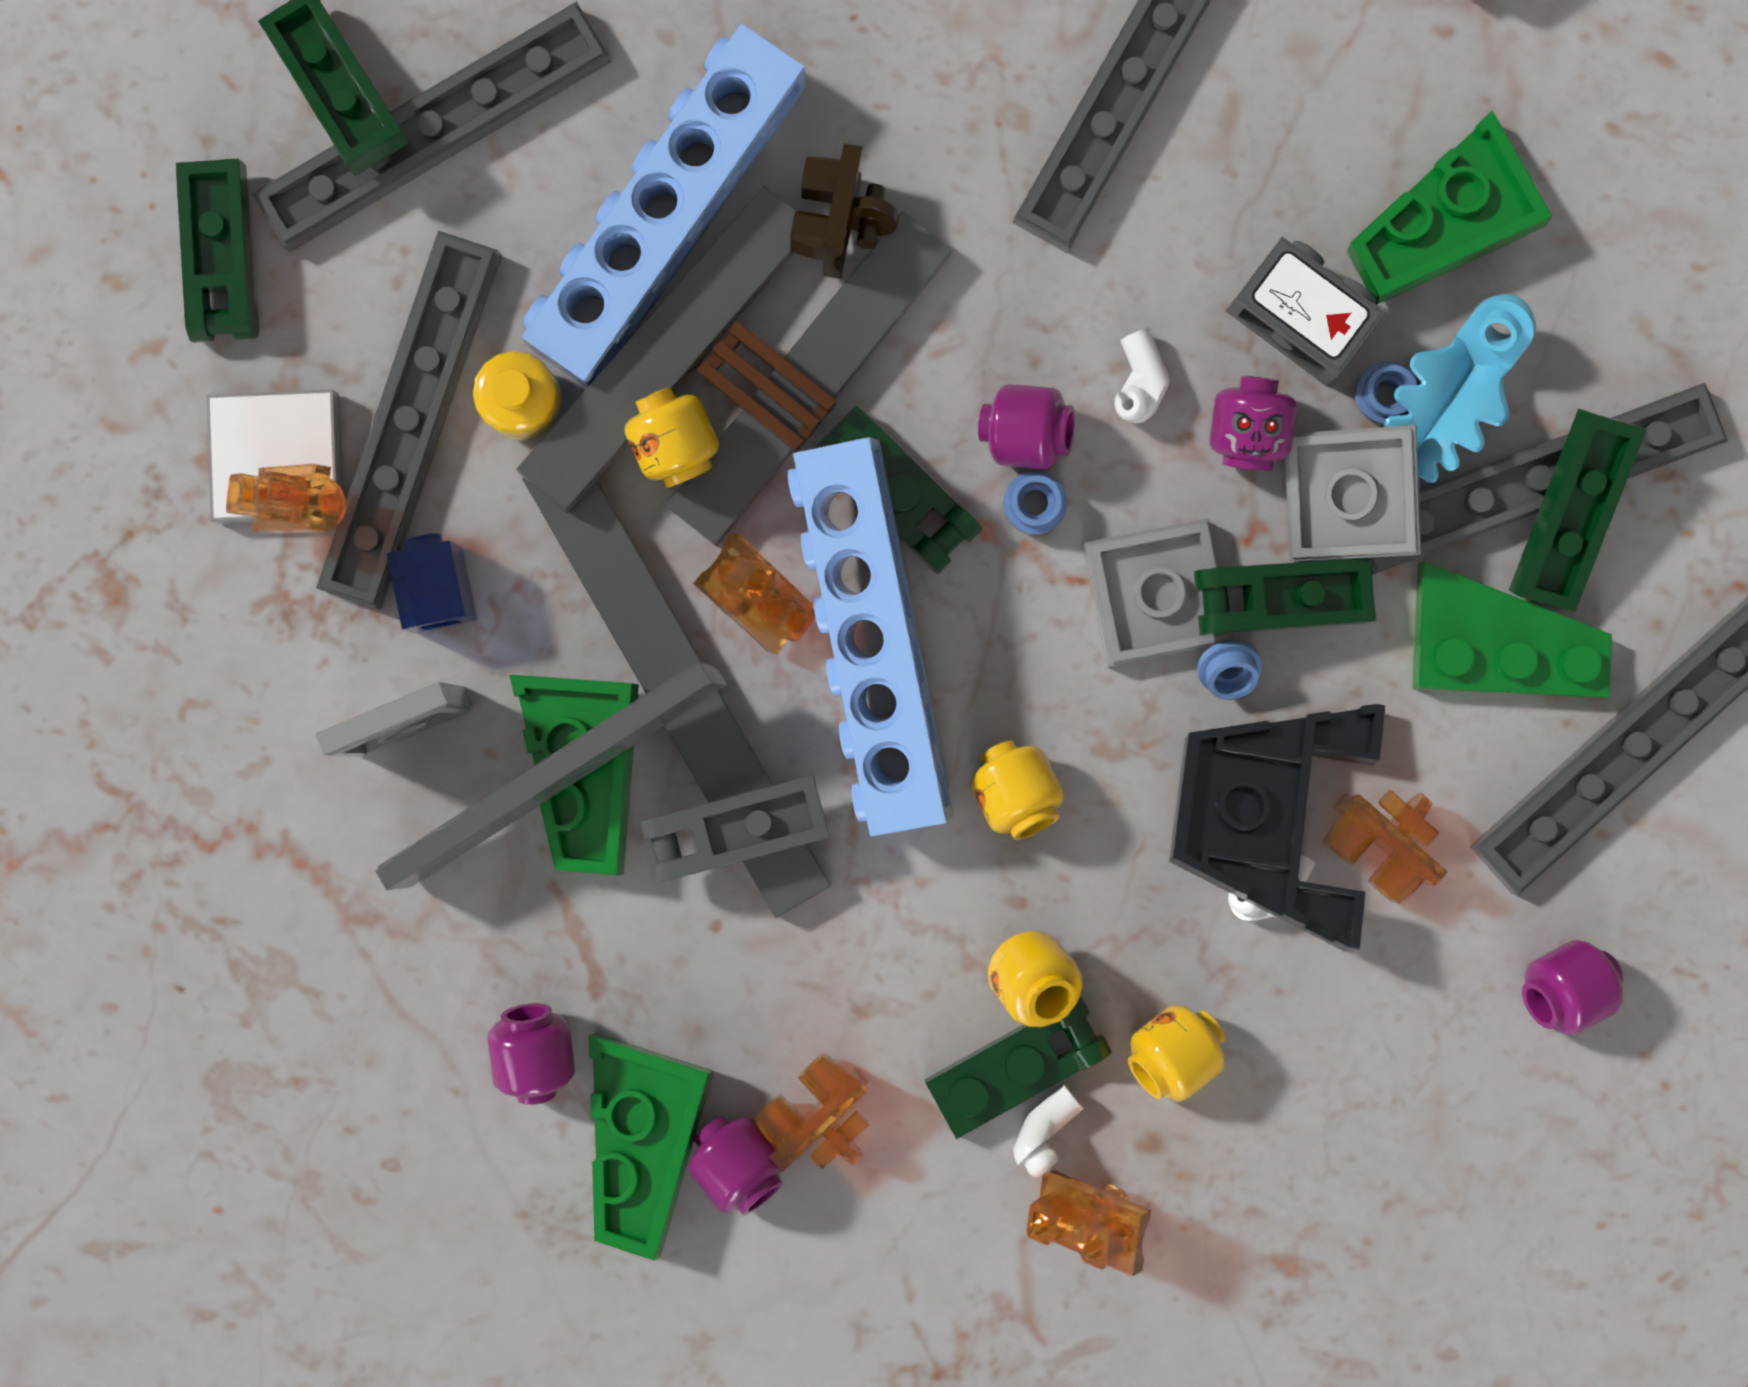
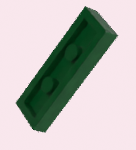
[258,0,409,176]
[1509,408,1647,612]

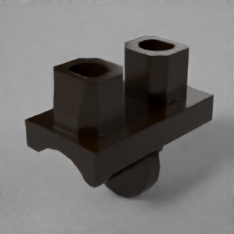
[790,143,899,279]

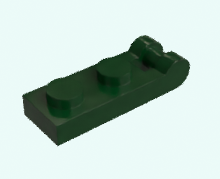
[176,158,259,343]
[813,405,983,574]
[1194,558,1376,636]
[925,995,1112,1139]

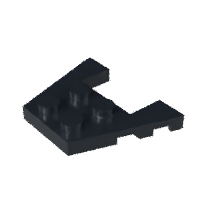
[1169,704,1385,953]

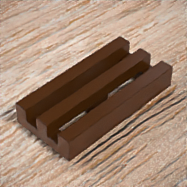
[696,321,836,453]

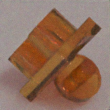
[226,464,346,534]
[693,533,815,655]
[1322,789,1448,904]
[755,1052,869,1171]
[1026,1170,1151,1277]

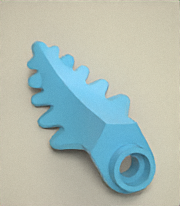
[1384,294,1536,483]

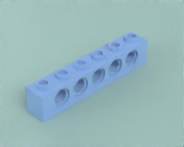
[521,23,806,388]
[788,437,954,837]

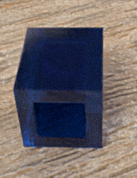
[386,533,477,633]

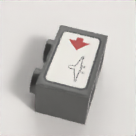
[1226,236,1385,386]

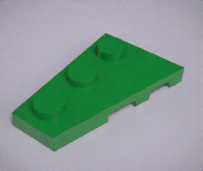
[1347,110,1553,305]
[1412,561,1612,698]
[509,674,639,876]
[589,1033,714,1261]

